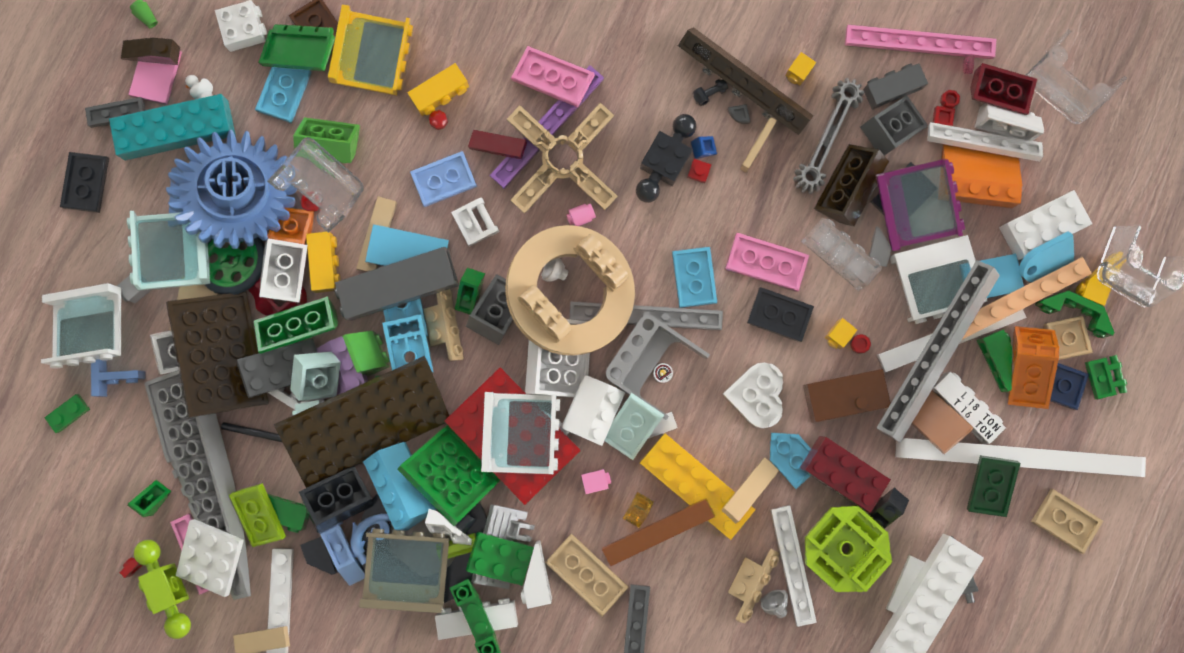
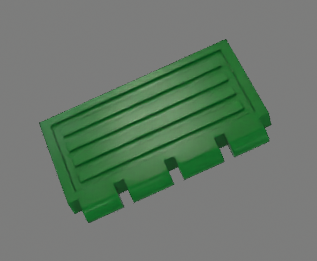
[258,24,335,71]

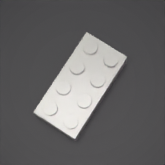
[999,190,1092,260]

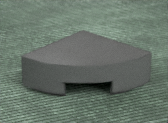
[728,104,750,124]

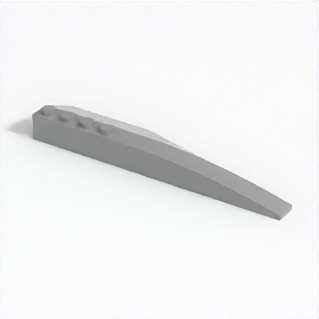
[145,370,251,600]

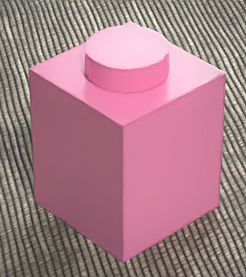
[581,469,611,494]

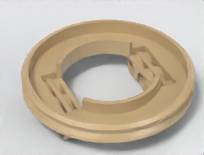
[505,225,635,355]

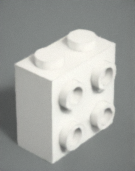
[215,0,267,52]

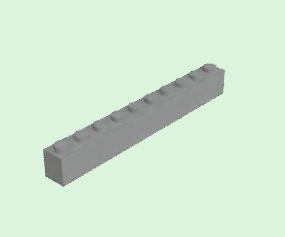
[877,260,1000,442]

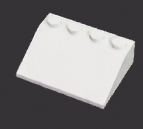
[525,319,590,397]

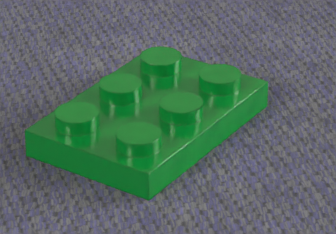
[466,531,534,586]

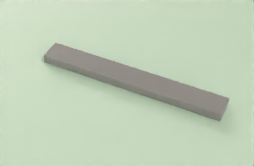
[569,301,723,330]

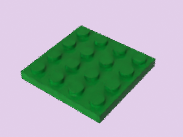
[397,425,501,526]

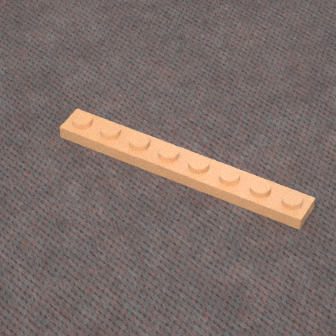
[962,257,1092,339]

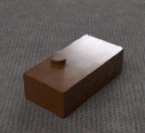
[803,369,891,423]

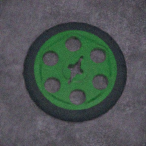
[204,237,265,295]

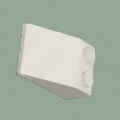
[259,239,308,302]
[150,330,179,374]
[521,540,552,609]

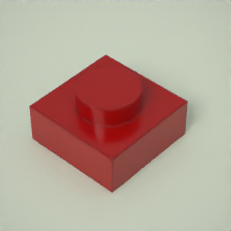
[687,159,712,184]
[119,557,143,578]

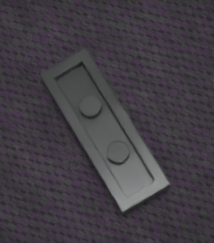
[85,97,146,128]

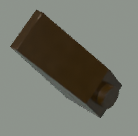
[121,37,180,65]

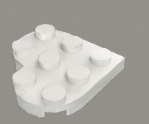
[723,362,783,428]

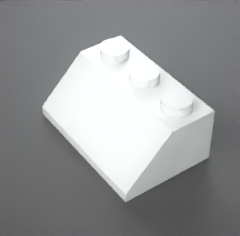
[974,103,1044,141]
[561,375,625,446]

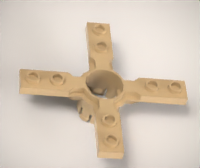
[507,103,618,214]

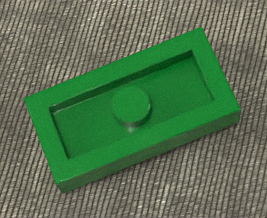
[44,394,90,433]

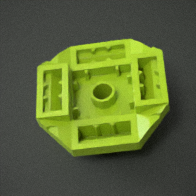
[805,506,892,592]

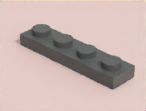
[624,584,650,653]

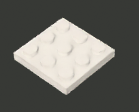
[176,519,244,597]

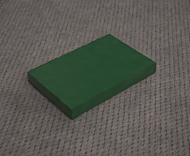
[967,455,1021,517]

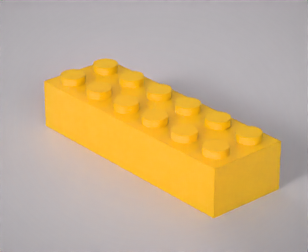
[639,433,756,540]

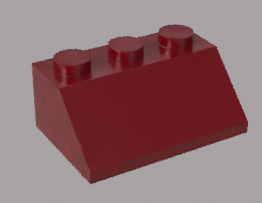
[970,63,1037,115]

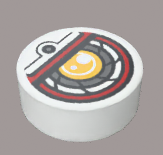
[653,363,673,383]

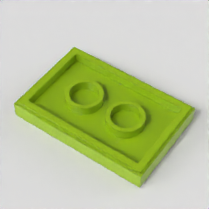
[229,483,286,547]

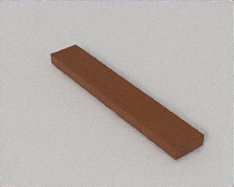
[602,498,715,566]

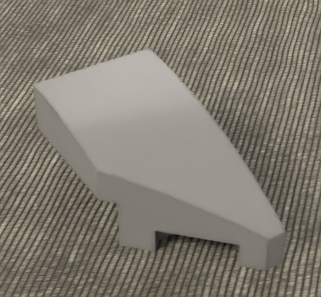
[867,226,892,267]

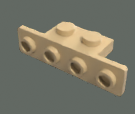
[424,289,463,361]
[728,549,780,623]

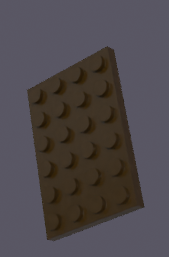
[166,292,269,418]

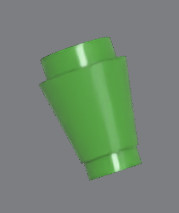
[130,0,158,29]

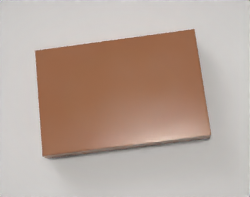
[912,390,973,454]

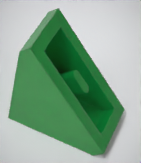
[127,480,171,517]

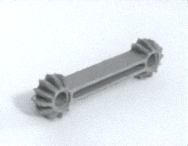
[793,78,864,194]

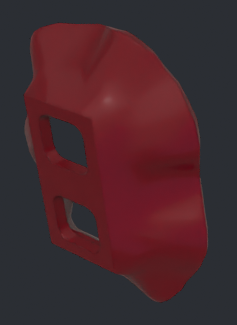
[248,277,307,316]

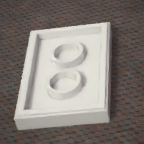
[886,555,925,613]

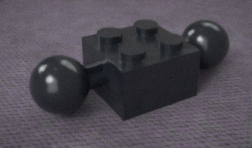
[636,114,697,203]

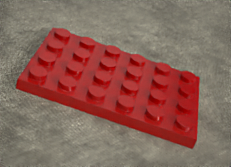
[444,367,581,505]

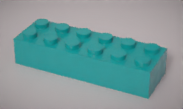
[109,94,236,161]

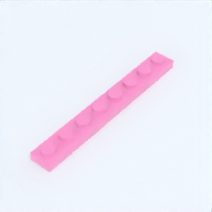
[845,25,996,59]

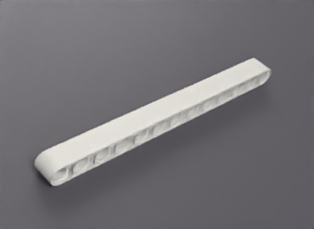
[895,438,1146,477]

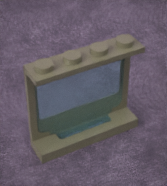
[359,528,449,613]

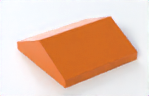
[268,208,314,245]

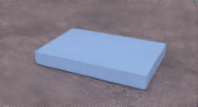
[410,151,477,207]

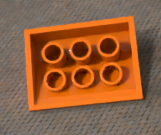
[938,144,1022,208]

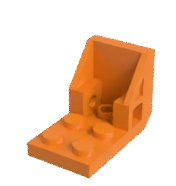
[1007,326,1059,409]

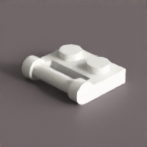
[451,198,499,247]

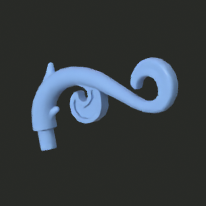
[350,514,390,565]

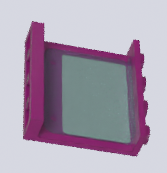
[876,159,965,251]

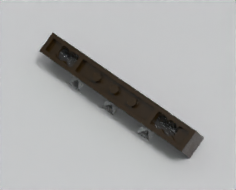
[677,27,813,135]

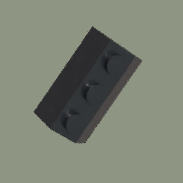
[299,466,373,533]

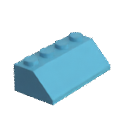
[363,442,437,531]

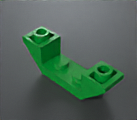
[1035,291,1115,338]
[450,579,501,653]

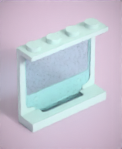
[127,211,210,290]

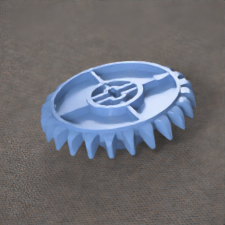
[166,130,297,249]

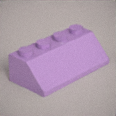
[317,336,368,398]

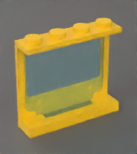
[328,4,413,96]

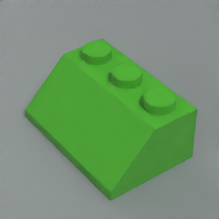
[293,117,360,163]

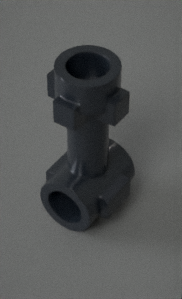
[693,79,729,106]

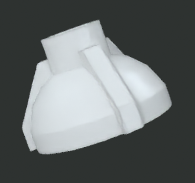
[541,258,568,282]

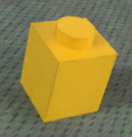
[785,52,816,86]
[824,318,857,349]

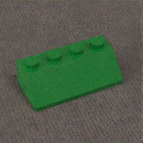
[254,296,339,354]

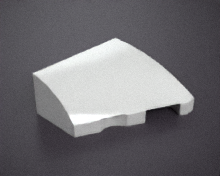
[425,509,472,545]

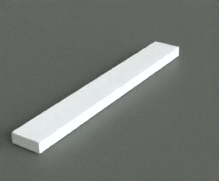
[877,309,1026,373]

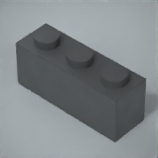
[863,63,928,110]

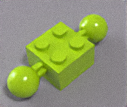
[134,540,191,639]

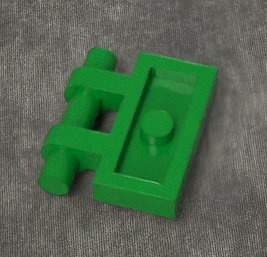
[1085,355,1127,400]

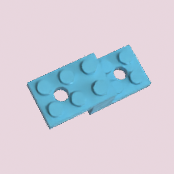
[382,298,434,372]

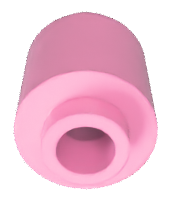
[566,204,596,226]

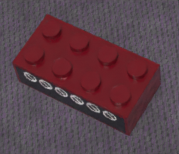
[799,436,891,513]

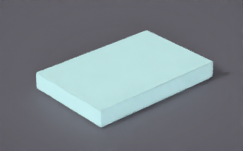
[604,393,664,460]

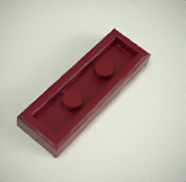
[468,130,527,160]

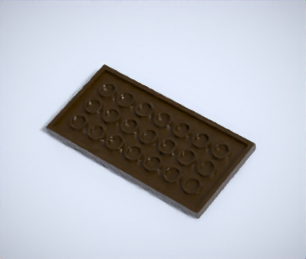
[274,356,449,488]

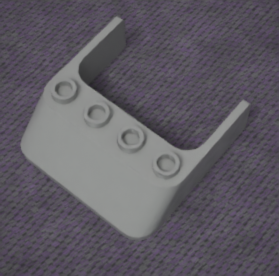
[606,315,710,420]

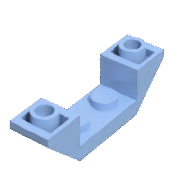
[320,522,365,586]

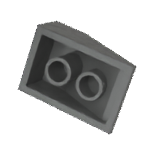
[860,95,928,156]
[465,274,514,345]

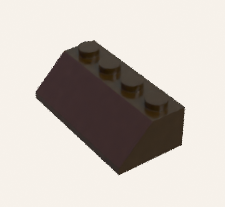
[814,144,889,226]

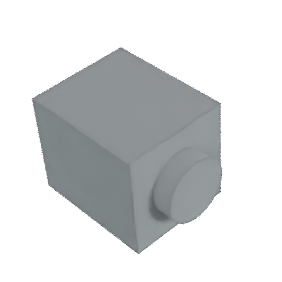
[117,274,152,303]

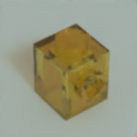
[622,492,654,528]

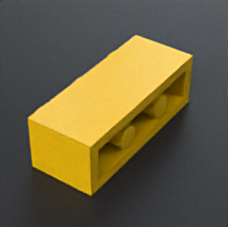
[407,63,469,116]
[306,231,341,293]

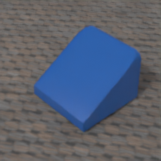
[691,136,717,159]

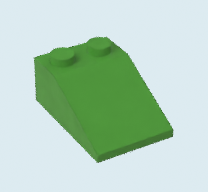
[342,331,390,376]

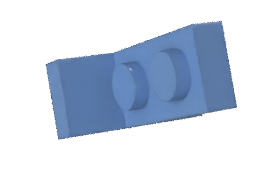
[91,359,145,397]

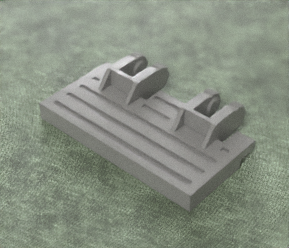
[471,504,535,589]

